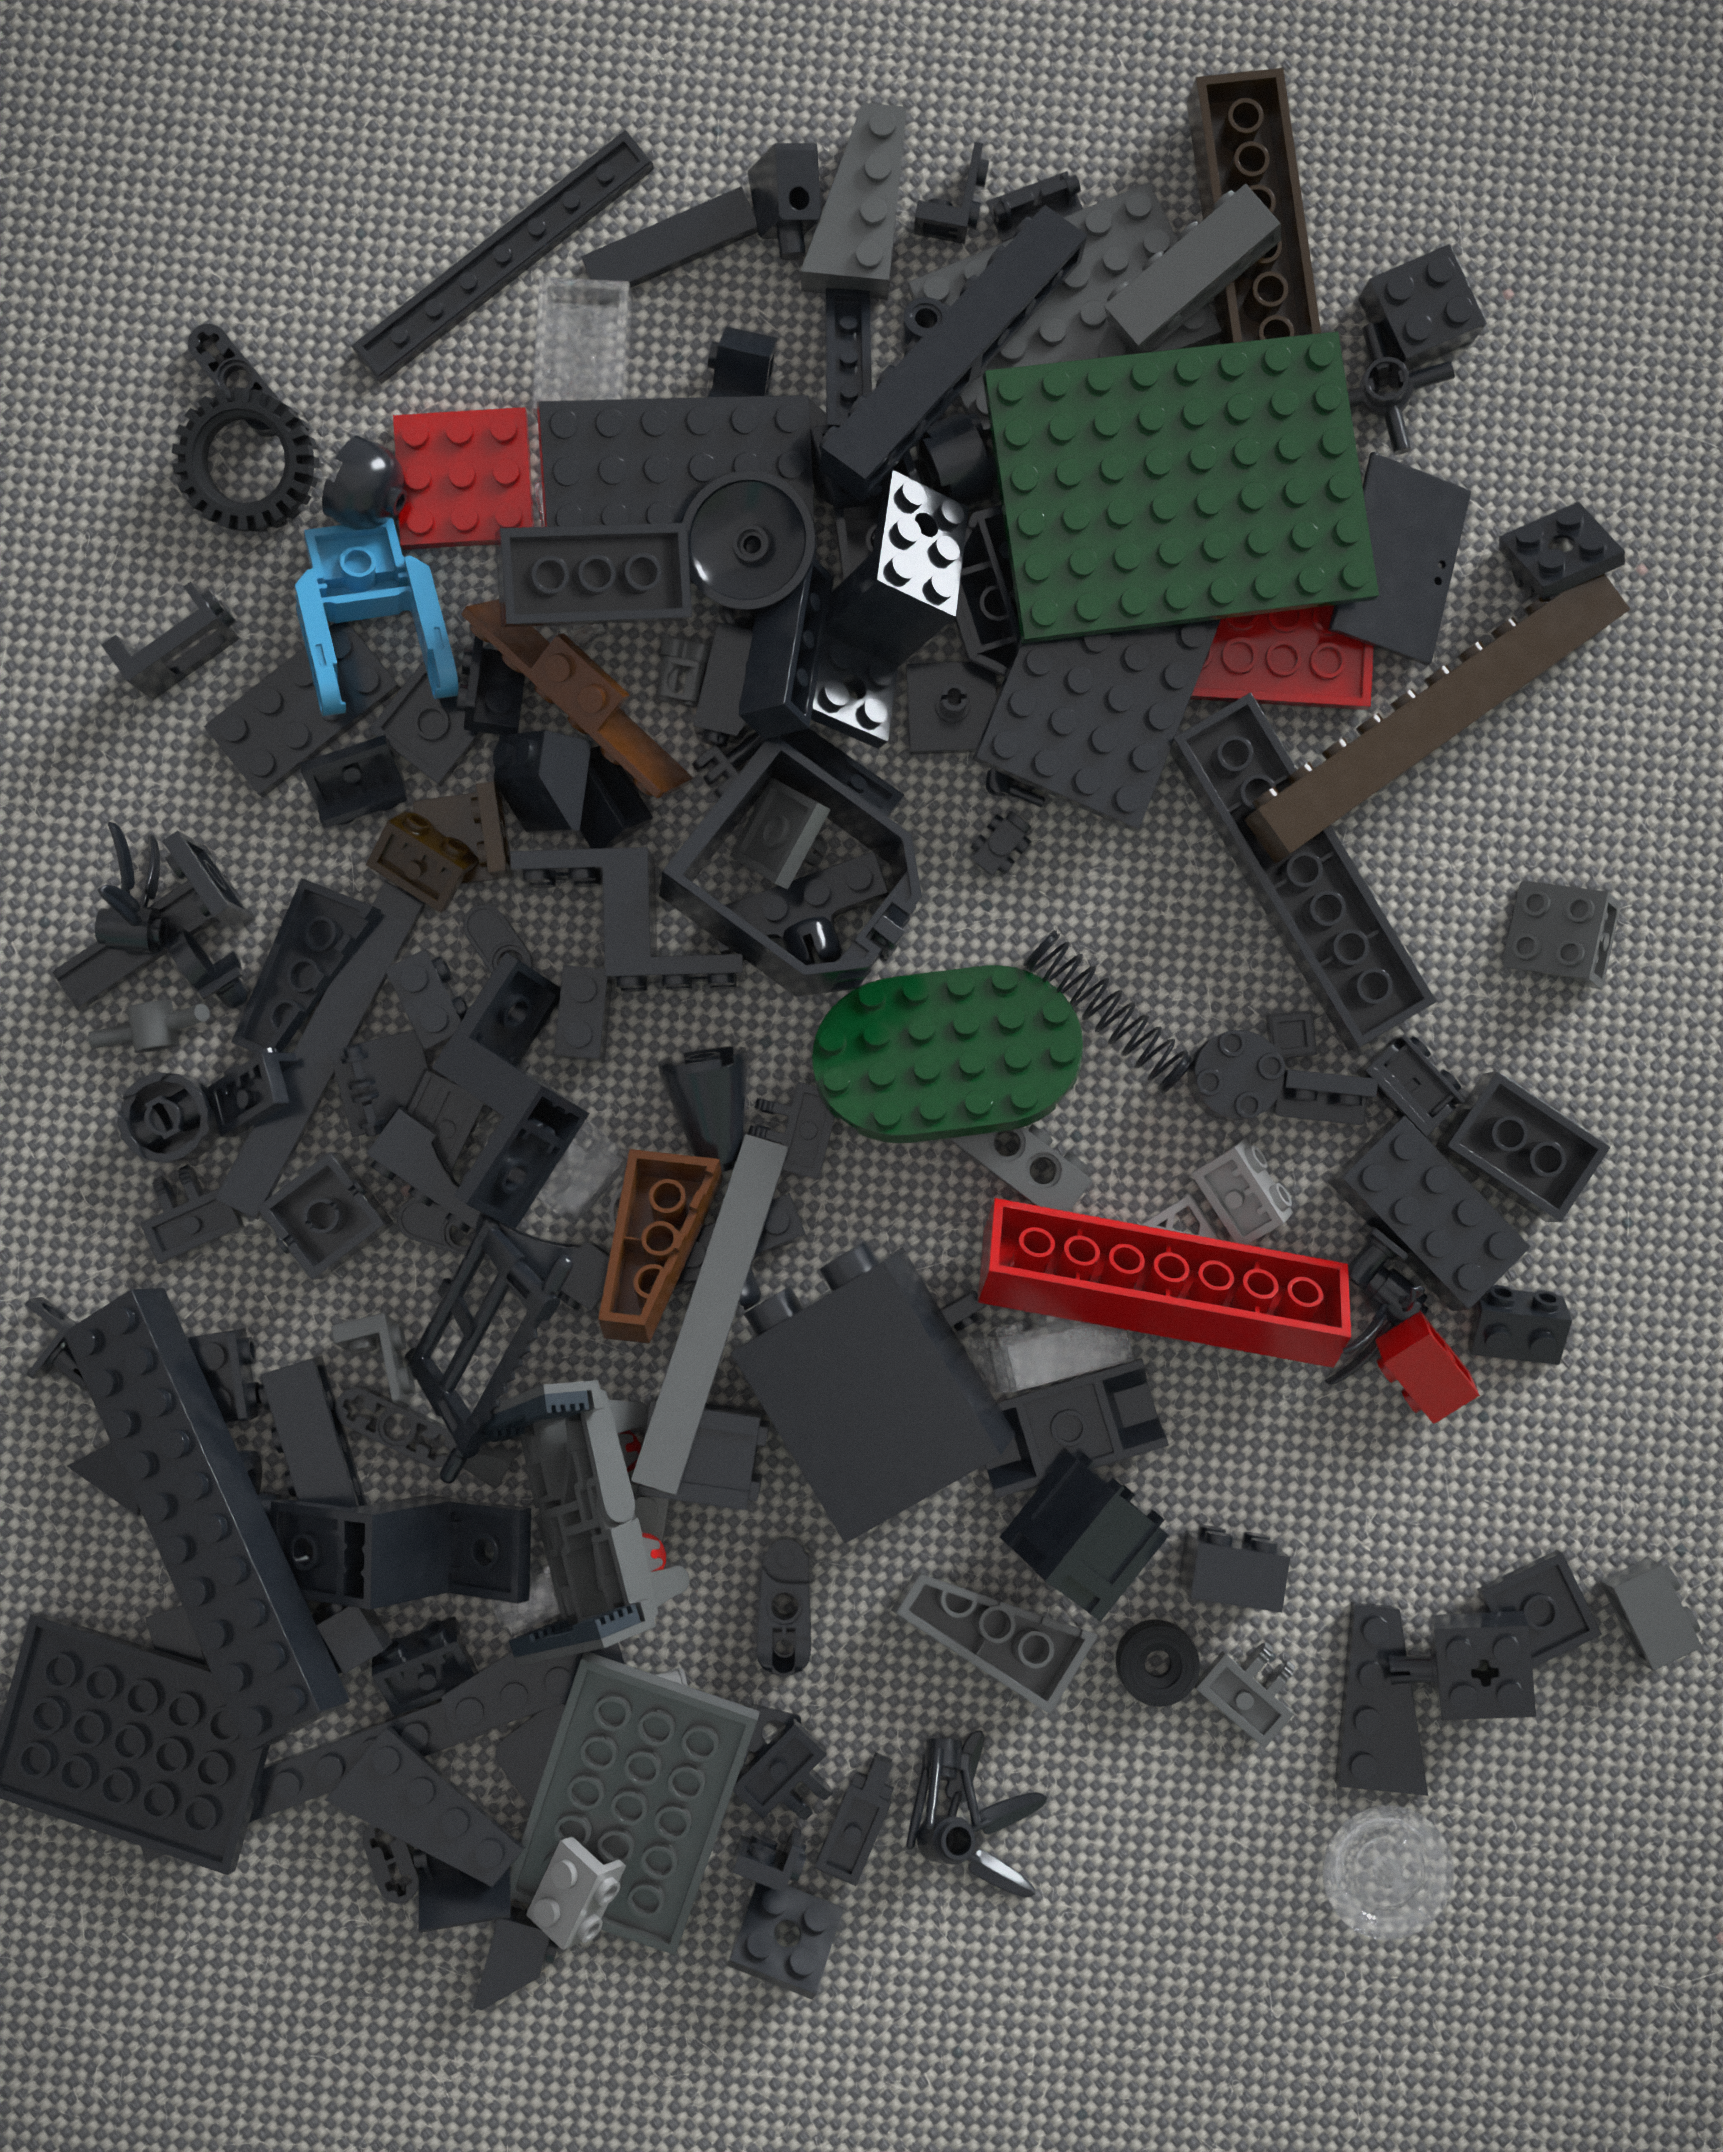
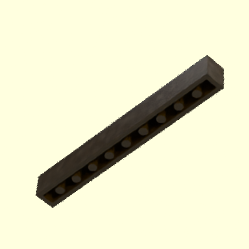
[1244,573,1630,863]

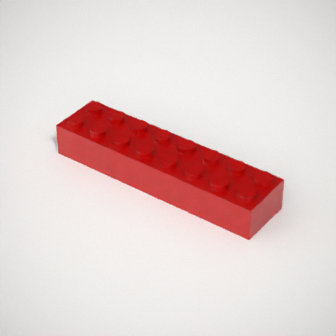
[978,1198,1351,1368]

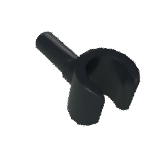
[986,769,1045,807]

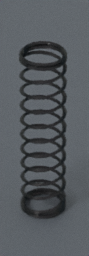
[1023,930,1195,1093]

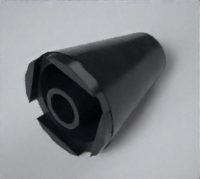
[658,1046,748,1172]

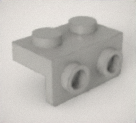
[526,1836,626,1950]

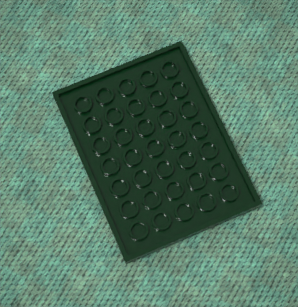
[983,331,1379,643]

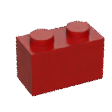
[1375,1311,1480,1424]

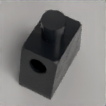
[748,143,821,260]

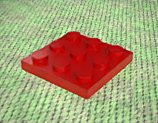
[393,407,534,550]

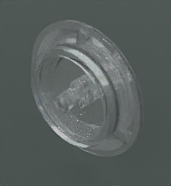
[1322,1805,1454,1940]

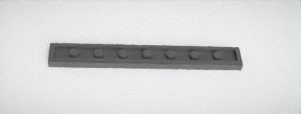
[631,1134,789,1497]

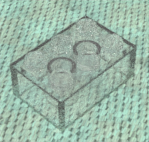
[532,277,634,423]

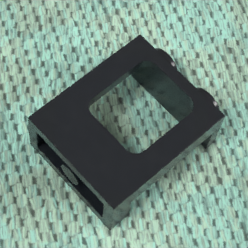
[101,581,239,700]

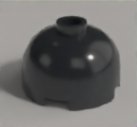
[322,436,407,530]

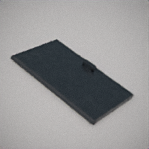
[1328,452,1471,666]

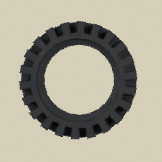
[172,387,319,532]

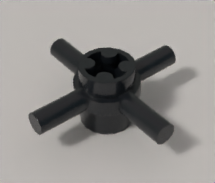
[1348,322,1455,455]

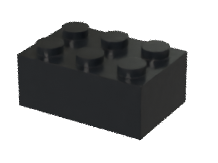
[1435,1071,1611,1222]

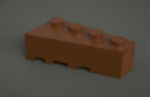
[598,1149,723,1344]

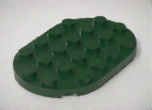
[812,965,1083,1143]

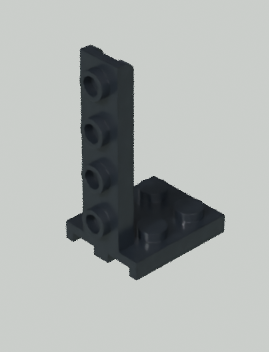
[52,831,256,1011]

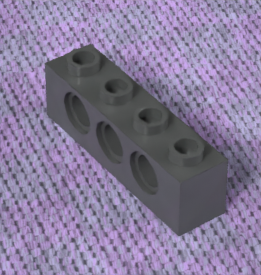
[947,1124,1093,1212]

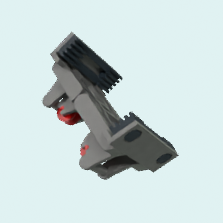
[483,1380,690,1667]

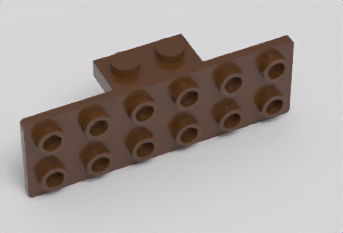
[461,599,693,799]

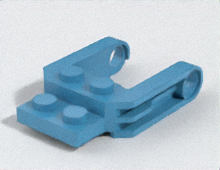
[295,518,459,716]

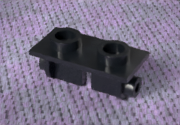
[986,171,1083,243]

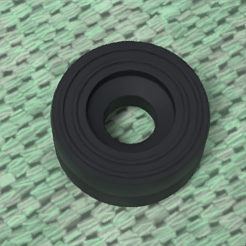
[1115,1619,1200,1707]

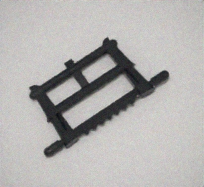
[404,1214,574,1484]

